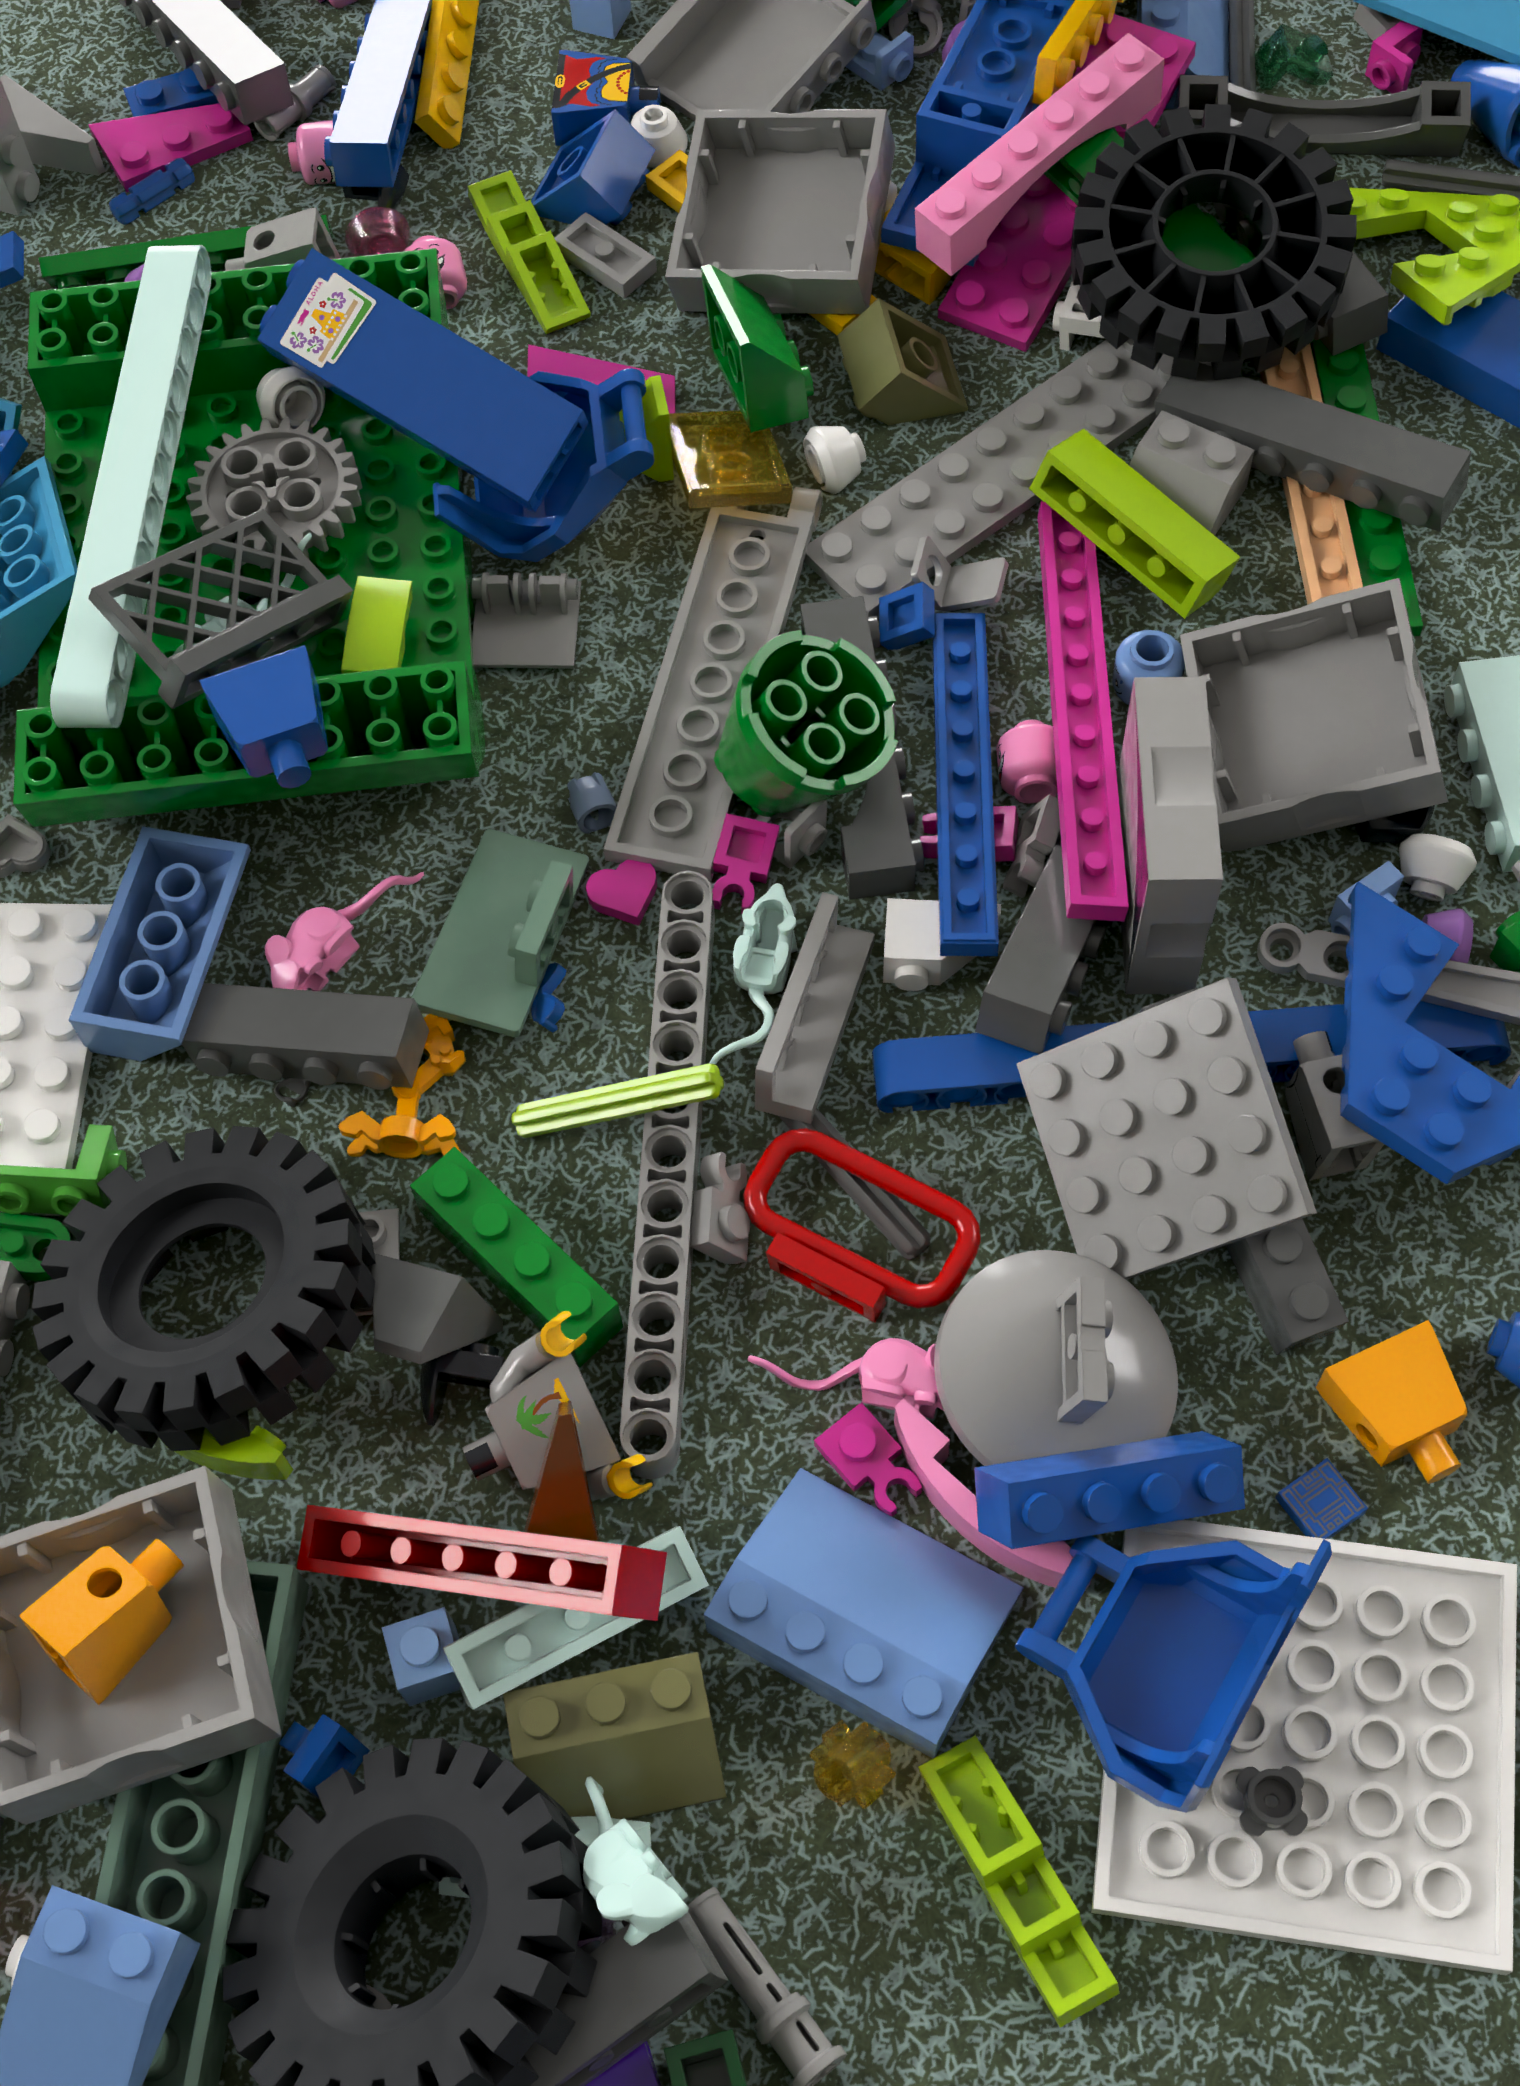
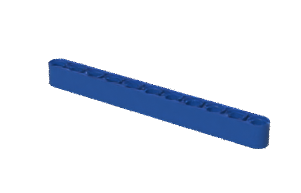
[872,1001,1511,1113]

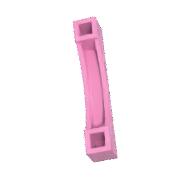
[915,33,1165,276]

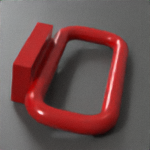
[743,1128,981,1323]

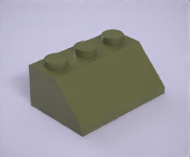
[503,1652,727,1820]

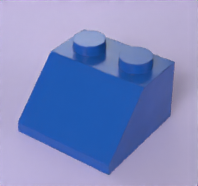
[531,109,656,225]

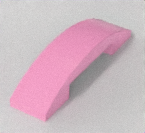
[894,1398,1092,1589]

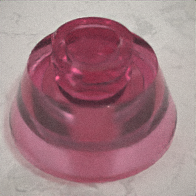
[345,206,410,257]

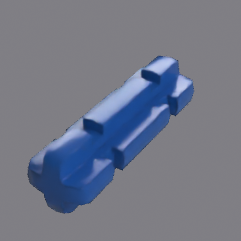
[109,158,195,225]

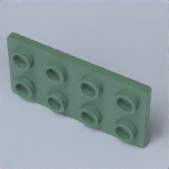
[411,829,589,1037]

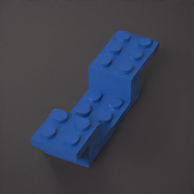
[881,0,1075,267]

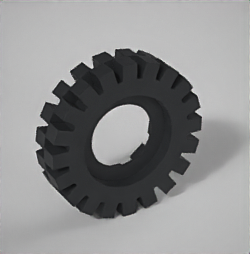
[32,1126,376,1451]

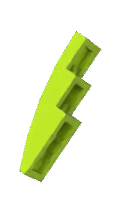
[468,170,591,334]
[918,1735,1120,2028]

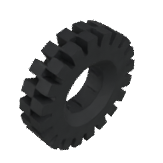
[1070,104,1357,380]
[223,1738,602,2086]

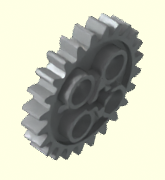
[186,417,362,569]

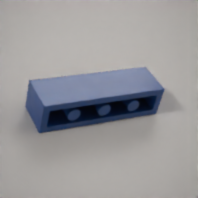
[974,1431,1245,1549]

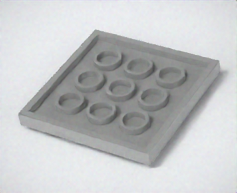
[1016,977,1317,1280]

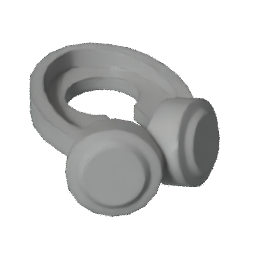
[887,0,943,58]

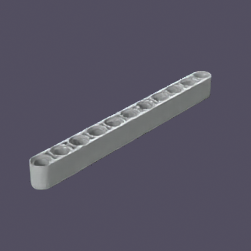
[620,871,715,1479]

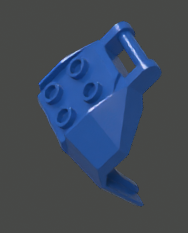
[433,368,654,562]
[1015,1536,1332,1813]

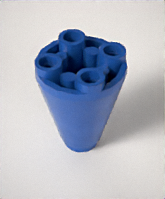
[1451,60,1520,168]

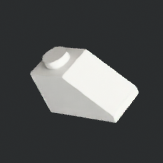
[883,898,1001,991]

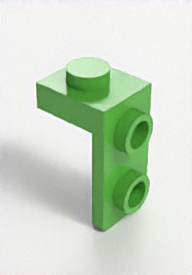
[0,1124,127,1217]

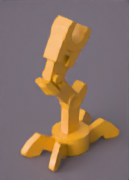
[338,1014,466,1159]

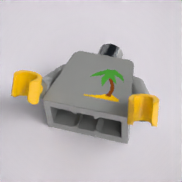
[462,1311,653,1501]

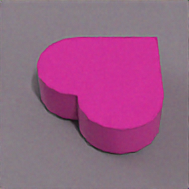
[586,860,657,926]

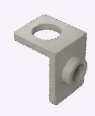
[911,536,1009,612]
[755,800,828,869]

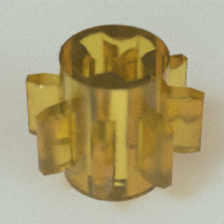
[809,1720,896,1809]

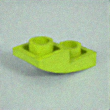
[341,576,413,674]
[160,1425,294,1480]

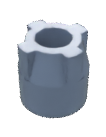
[567,772,617,833]

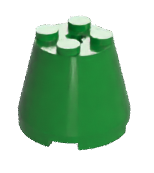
[714,630,898,817]

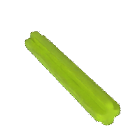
[511,1063,724,1138]

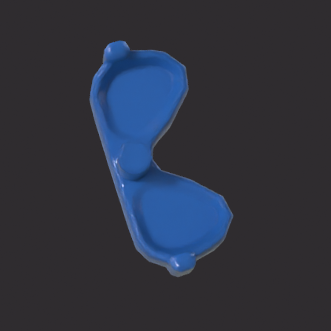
[531,962,567,1033]

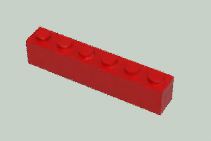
[297,1505,667,1621]

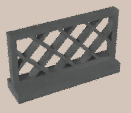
[88,509,353,709]

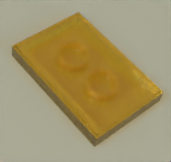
[669,410,792,509]

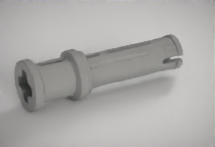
[688,1887,847,2086]

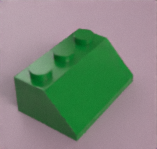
[701,264,814,433]

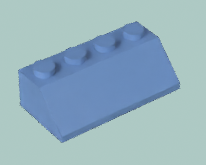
[1137,0,1229,109]
[69,826,251,1061]

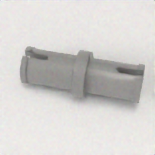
[254,64,336,141]

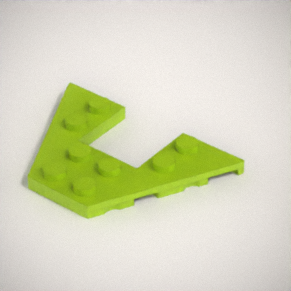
[1350,188,1520,325]

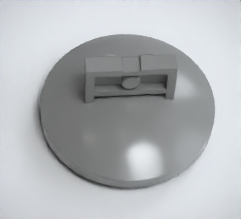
[934,1250,1178,1466]

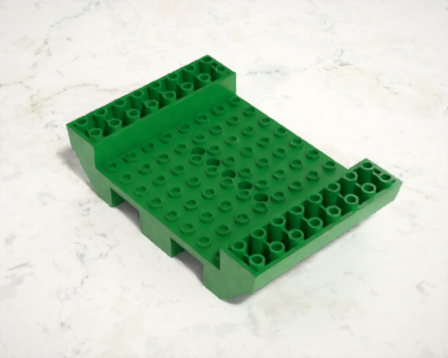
[13,248,486,827]

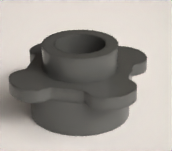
[1236,1766,1308,1837]

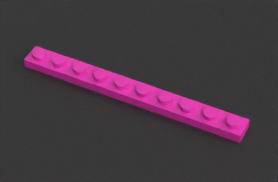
[1037,501,1129,922]

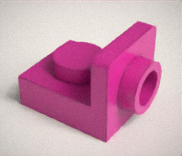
[1365,21,1423,94]

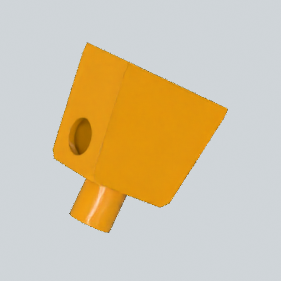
[1316,1320,1467,1484]
[19,1538,184,1705]

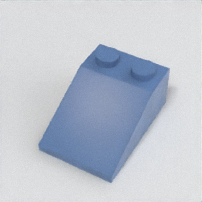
[0,1885,201,2086]

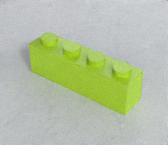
[1029,428,1240,619]

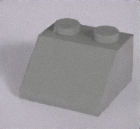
[1129,410,1255,535]

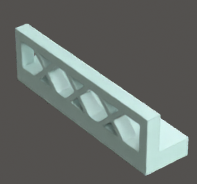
[443,1526,709,1710]

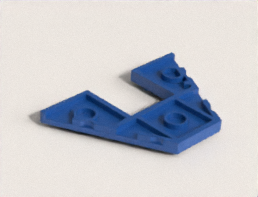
[1340,881,1520,1184]

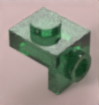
[1255,24,1333,90]

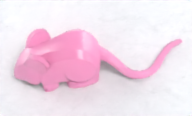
[265,872,424,991]
[748,1338,944,1419]

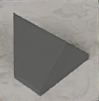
[371,1253,503,1364]

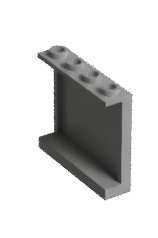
[626,0,877,121]

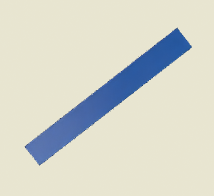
[932,613,999,956]

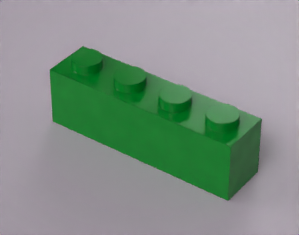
[410,1147,623,1368]

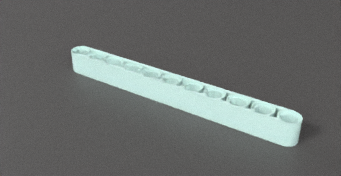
[50,245,211,728]

